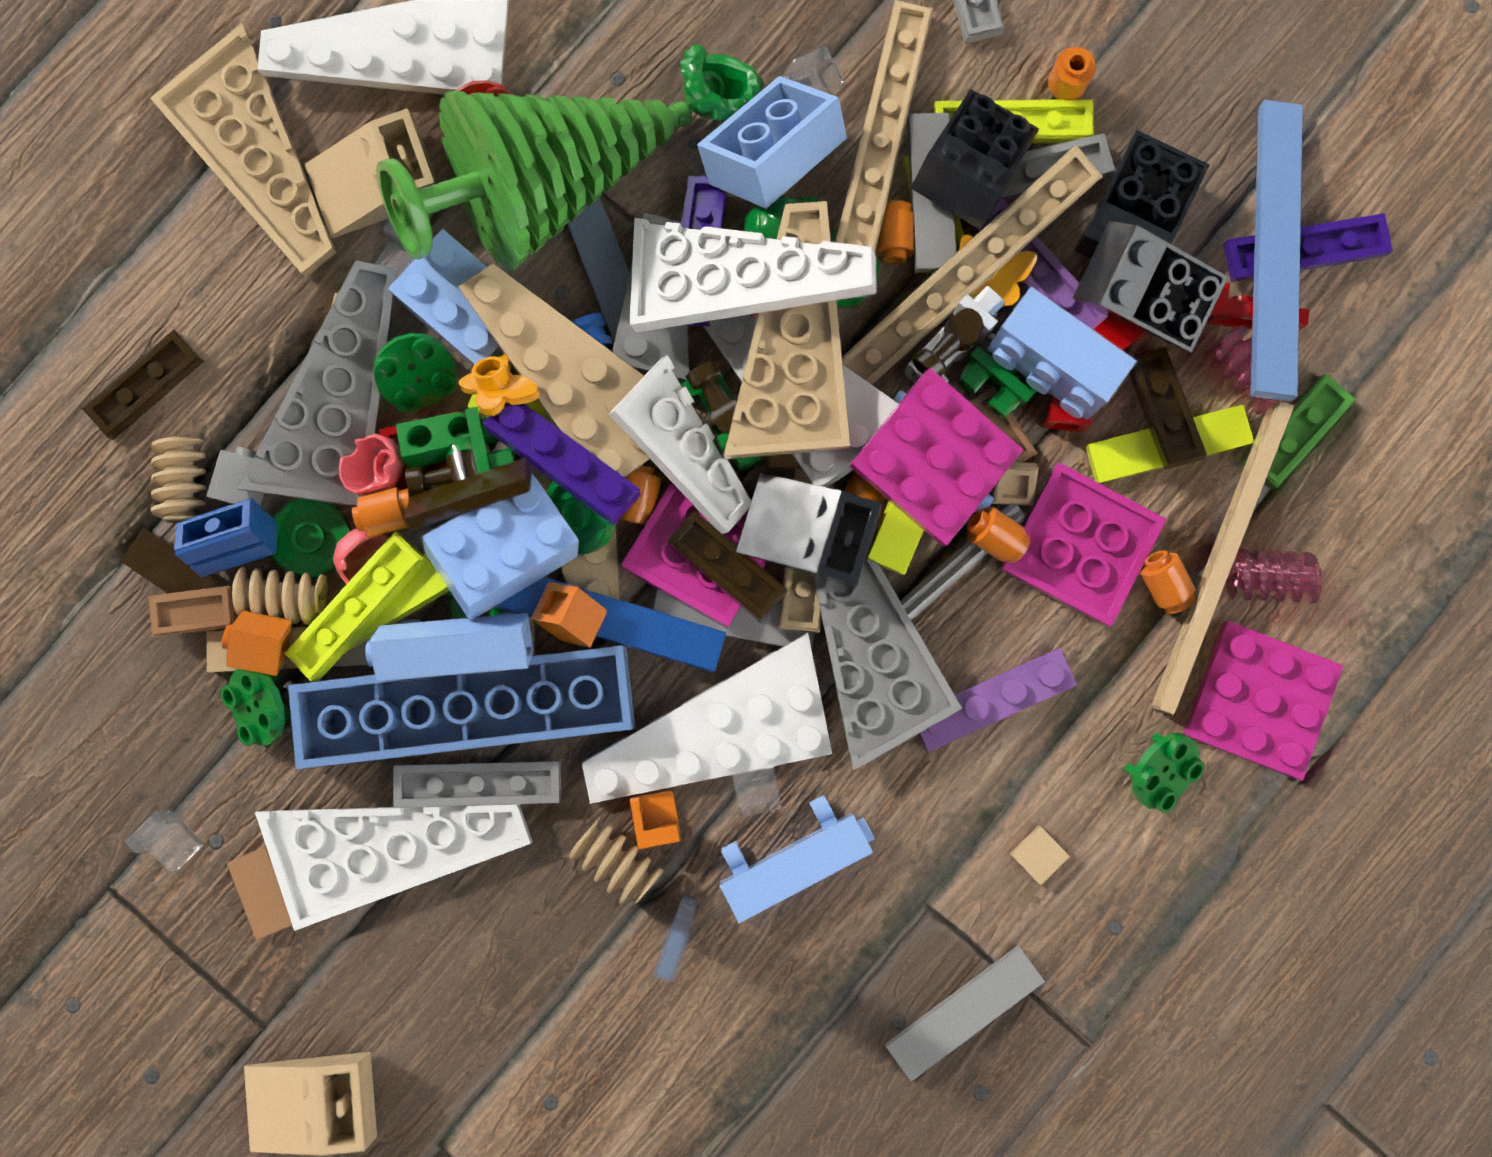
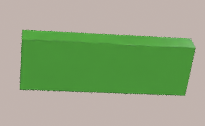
[1243,373,1356,490]

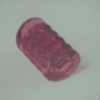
[1203,324,1277,415]
[1226,548,1322,604]

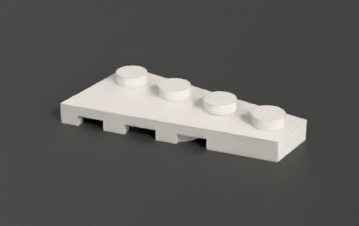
[609,355,752,534]

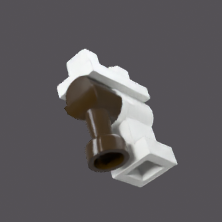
[904,286,1005,383]

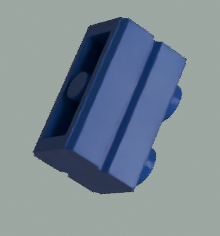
[174,498,277,577]

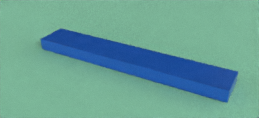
[494,577,726,673]

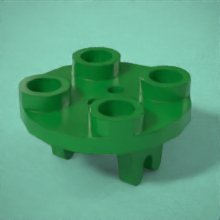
[373,333,456,413]
[221,669,291,746]
[1123,732,1205,813]

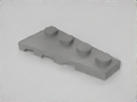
[612,212,689,384]

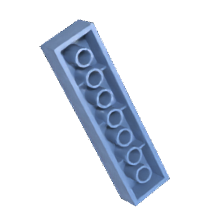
[288,646,636,769]

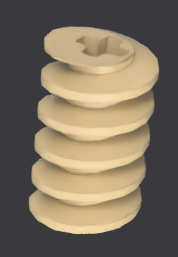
[151,437,206,524]
[232,567,328,625]
[569,816,663,905]

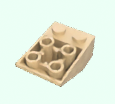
[305,108,438,239]
[244,1052,377,1156]

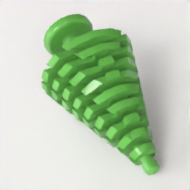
[376,91,692,271]

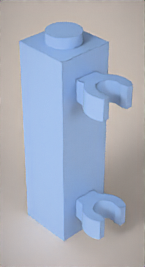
[365,611,534,681]
[720,795,875,923]

